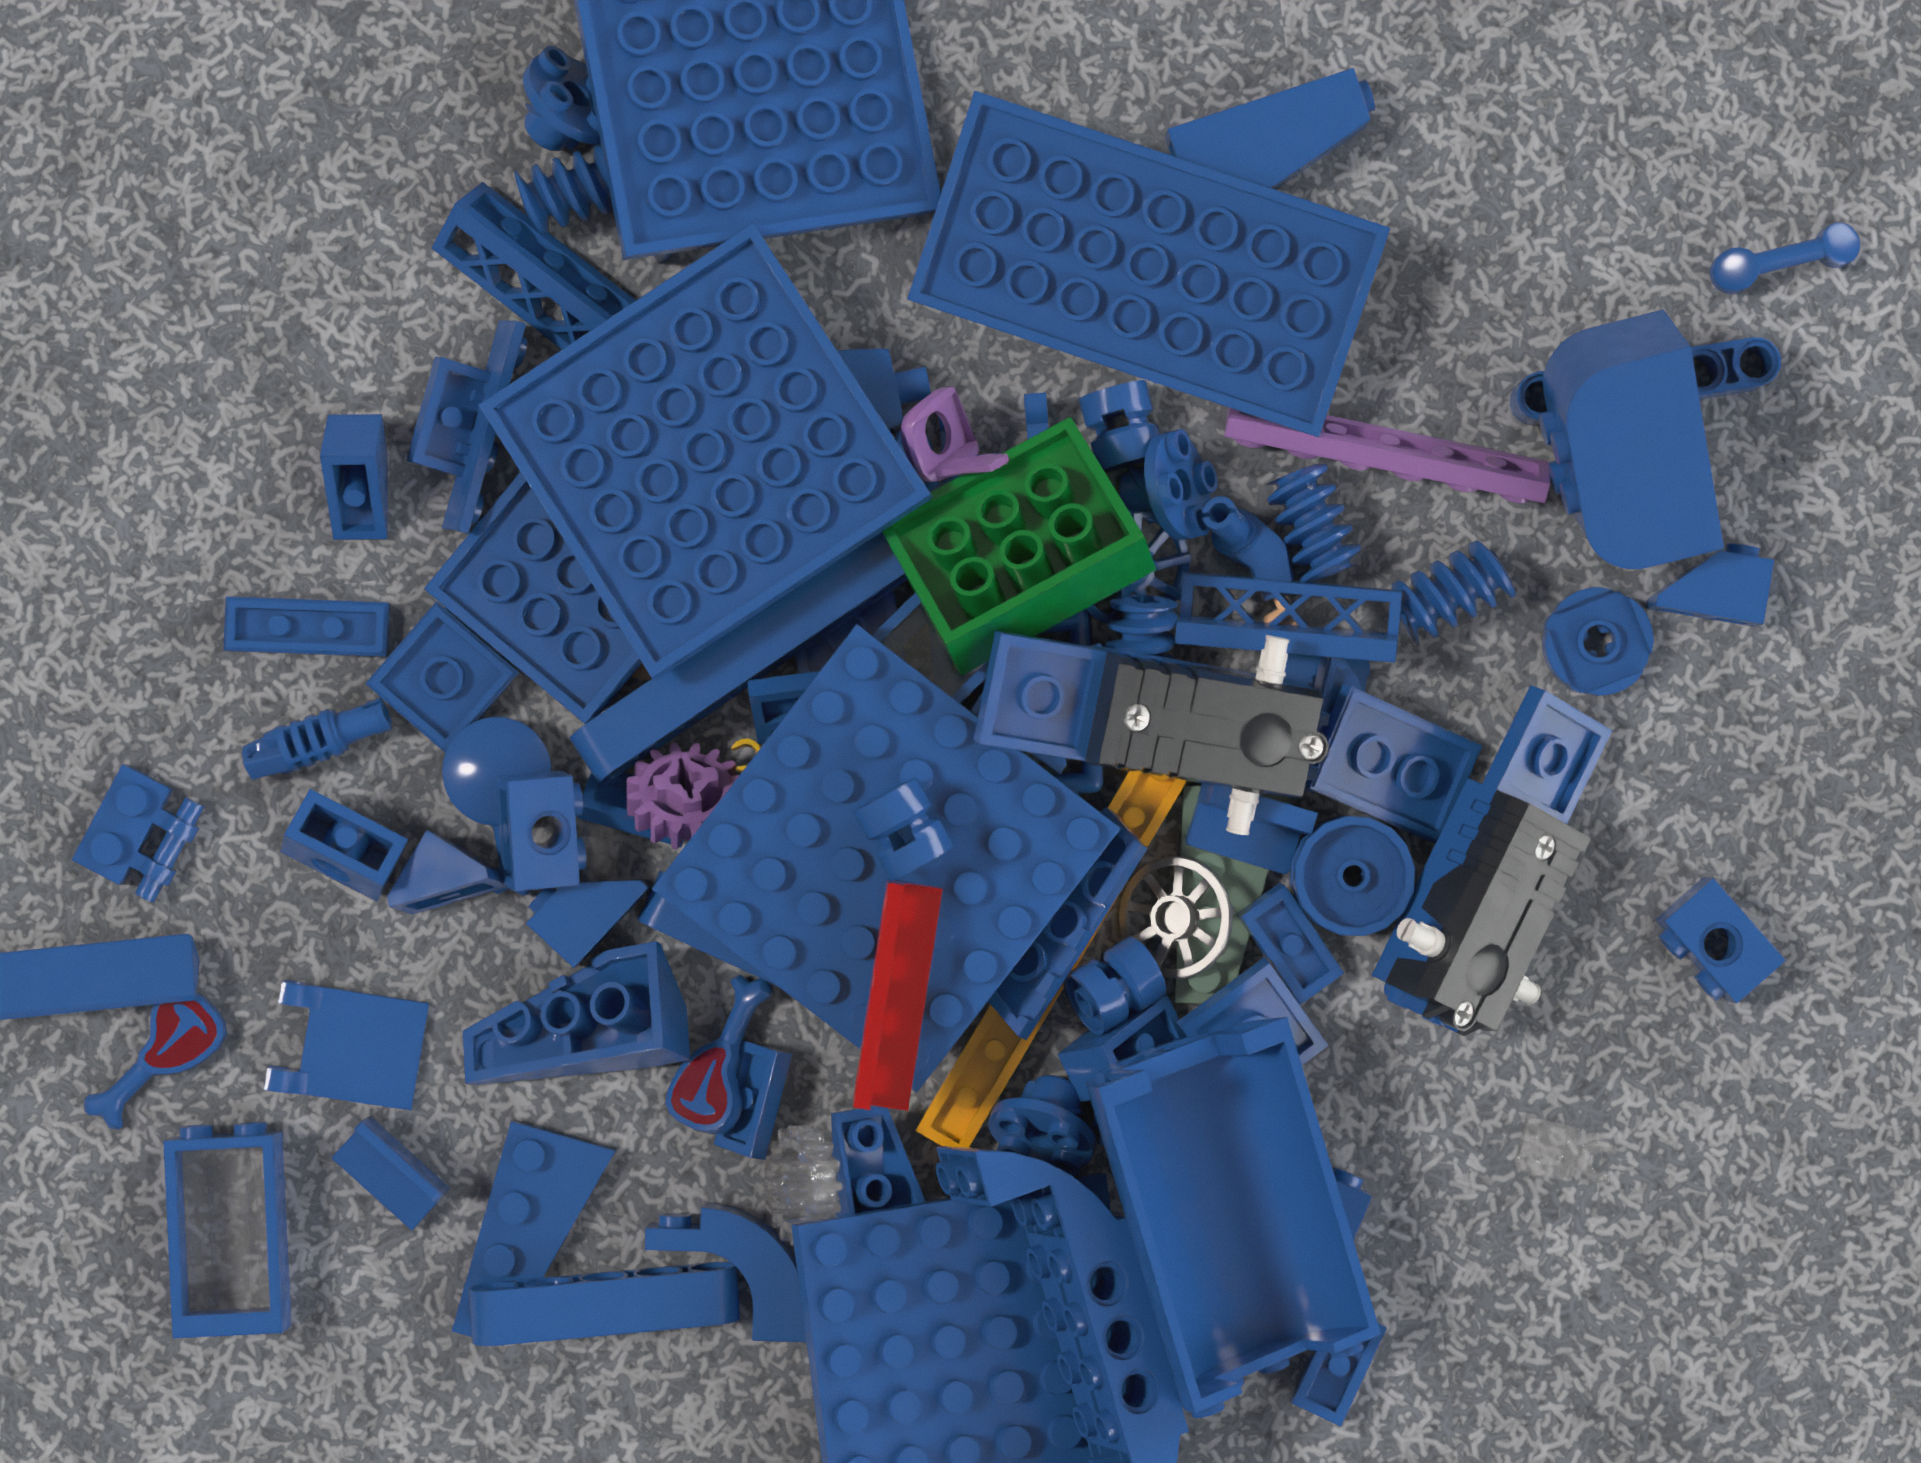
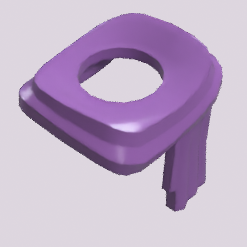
[901,387,1009,482]

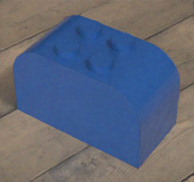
[1539,309,1724,569]

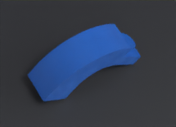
[645,1202,806,1342]

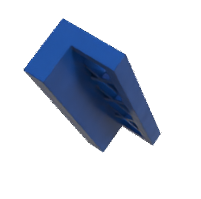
[431,182,636,349]
[1175,572,1402,663]

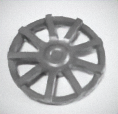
[1119,856,1235,979]

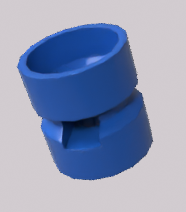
[1078,380,1160,472]
[853,777,954,881]
[1063,936,1166,1035]

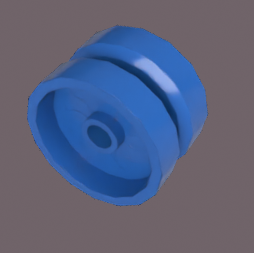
[1288,816,1415,936]

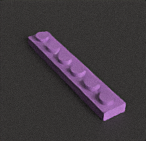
[1224,407,1550,503]

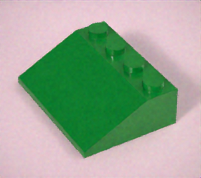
[882,417,1156,676]

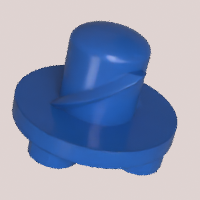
[523,46,601,151]
[1119,429,1218,540]
[988,1075,1096,1177]

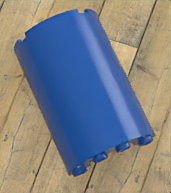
[1086,1017,1381,1418]

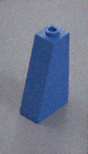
[1165,68,1375,190]

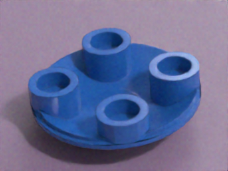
[442,717,552,826]

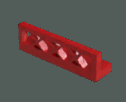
[852,879,943,1111]

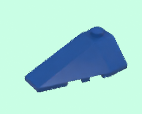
[463,941,690,1085]

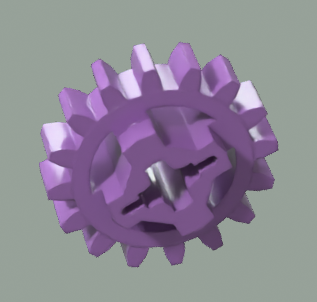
[627,743,739,850]

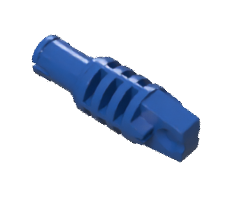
[242,697,393,780]

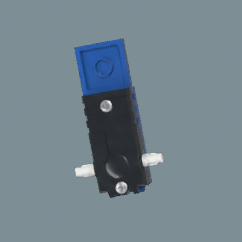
[974,630,1330,835]
[1371,685,1613,1036]

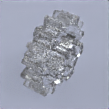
[763,1125,842,1246]

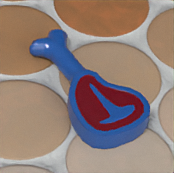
[665,975,773,1134]
[84,992,227,1130]

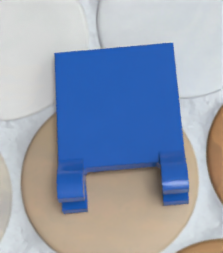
[264,979,429,1111]

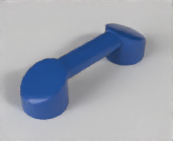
[1710,222,1860,294]

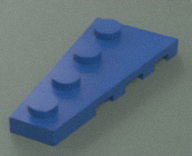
[988,807,1148,1040]
[452,1120,617,1346]

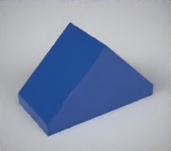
[387,830,507,915]

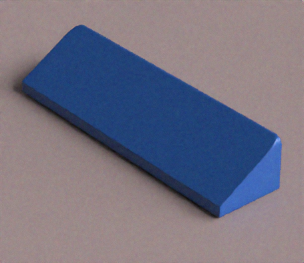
[0,934,200,1020]

